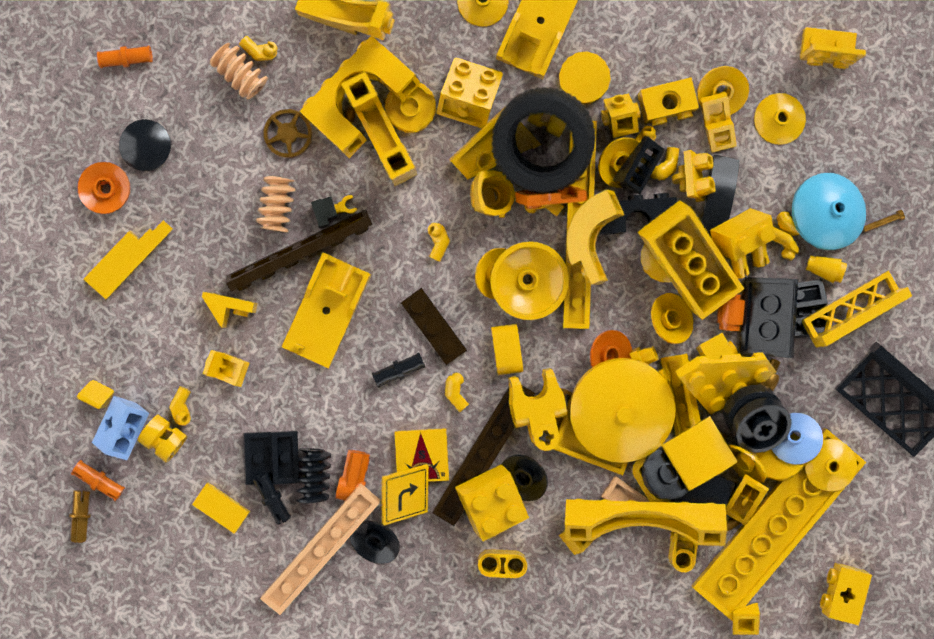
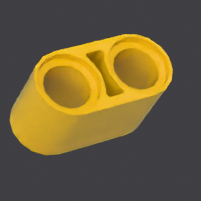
[491,323,524,376]
[478,549,527,578]

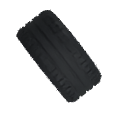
[492,87,595,194]

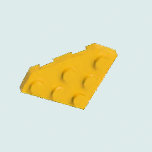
[675,352,776,415]

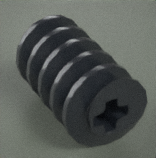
[296,448,332,503]

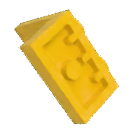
[800,27,866,69]
[436,57,503,128]

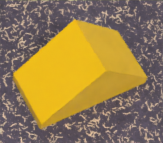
[726,475,769,525]

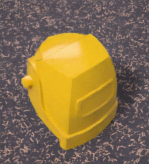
[470,170,515,218]

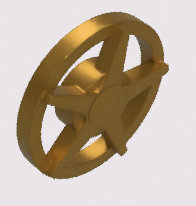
[263,109,312,158]

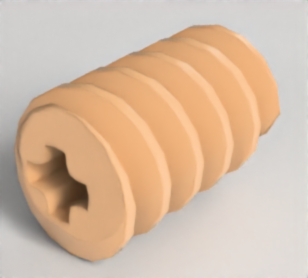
[210,43,268,100]
[256,176,295,233]

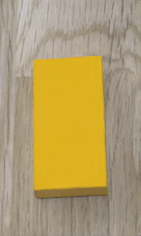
[192,482,250,534]

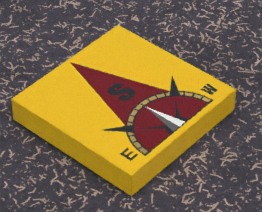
[395,428,449,482]

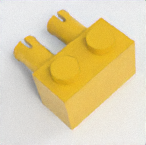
[710,208,775,279]

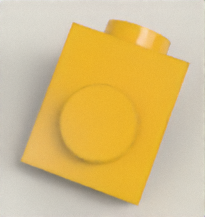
[203,350,250,387]

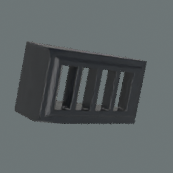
[613,136,665,195]

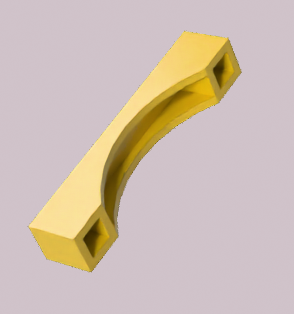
[565,499,727,546]

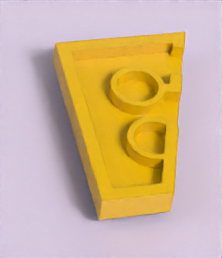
[449,106,541,180]

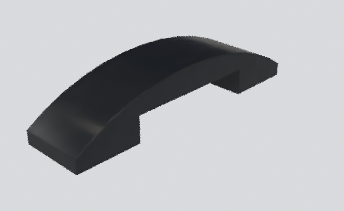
[700,154,740,239]

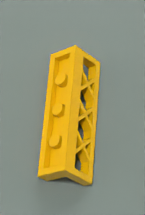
[801,271,912,348]

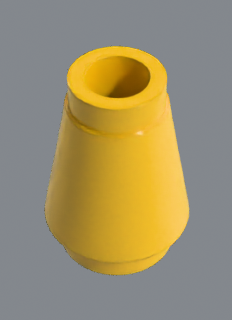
[806,255,847,284]

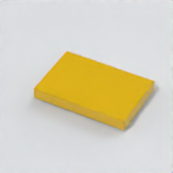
[553,399,628,475]

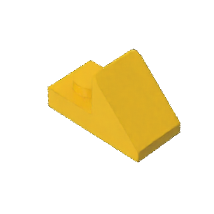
[202,292,258,328]

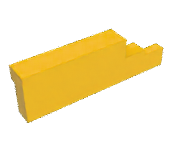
[83,220,173,299]

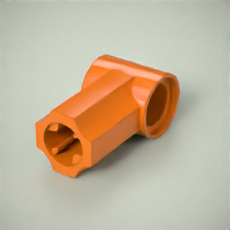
[335,449,370,501]

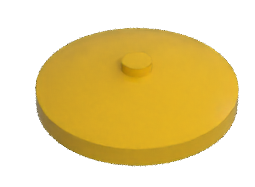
[569,358,676,463]

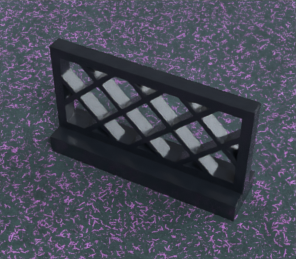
[835,342,934,457]

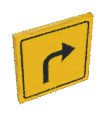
[382,464,429,525]

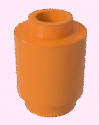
[717,294,745,331]

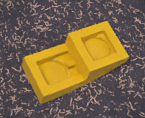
[700,92,737,153]

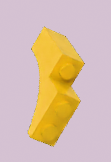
[295,0,395,40]

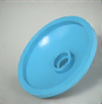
[792,173,866,250]

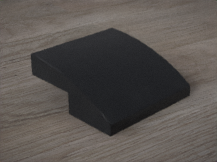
[795,279,828,339]
[243,431,299,485]
[669,475,737,506]

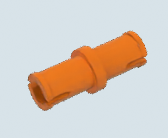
[97,45,153,68]
[71,460,125,502]

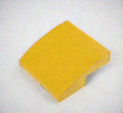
[661,417,738,491]

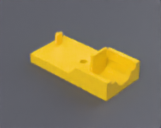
[496,0,578,79]
[282,253,372,368]

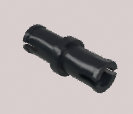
[372,352,425,388]
[252,472,291,525]

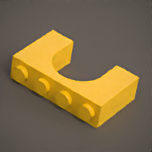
[300,36,421,159]
[341,72,418,186]

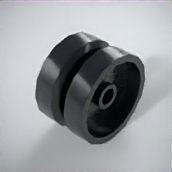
[723,384,792,453]

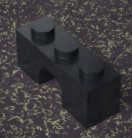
[598,193,677,235]

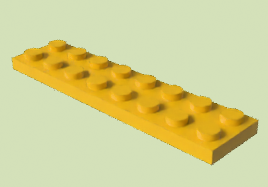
[691,428,866,621]

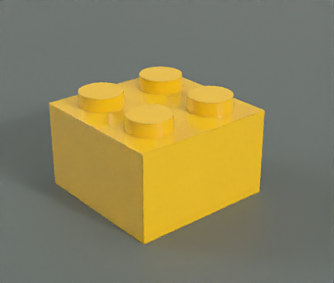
[455,464,529,542]

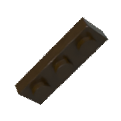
[401,288,467,365]

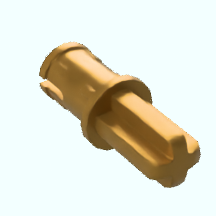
[69,490,91,543]

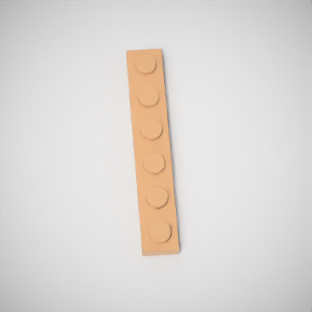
[260,483,381,615]

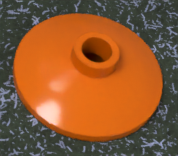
[78,162,130,214]
[590,330,632,367]

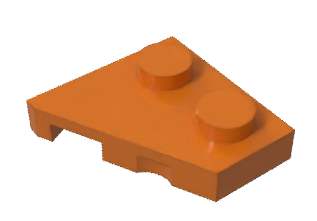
[515,185,587,209]

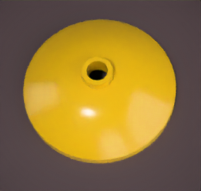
[490,241,569,320]

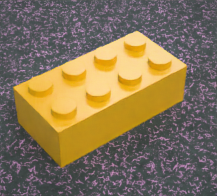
[637,201,744,320]

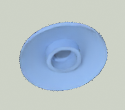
[772,413,823,465]

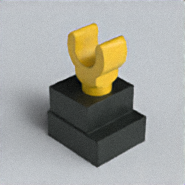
[311,195,357,229]

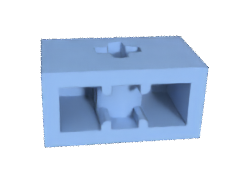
[92,396,149,460]

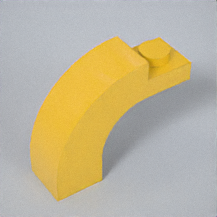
[567,189,624,285]

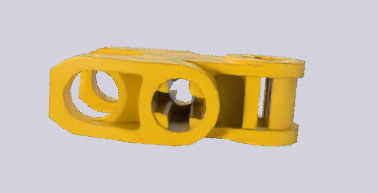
[508,368,567,451]

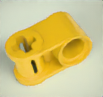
[668,531,698,573]

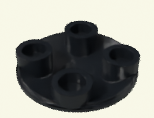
[119,119,172,171]

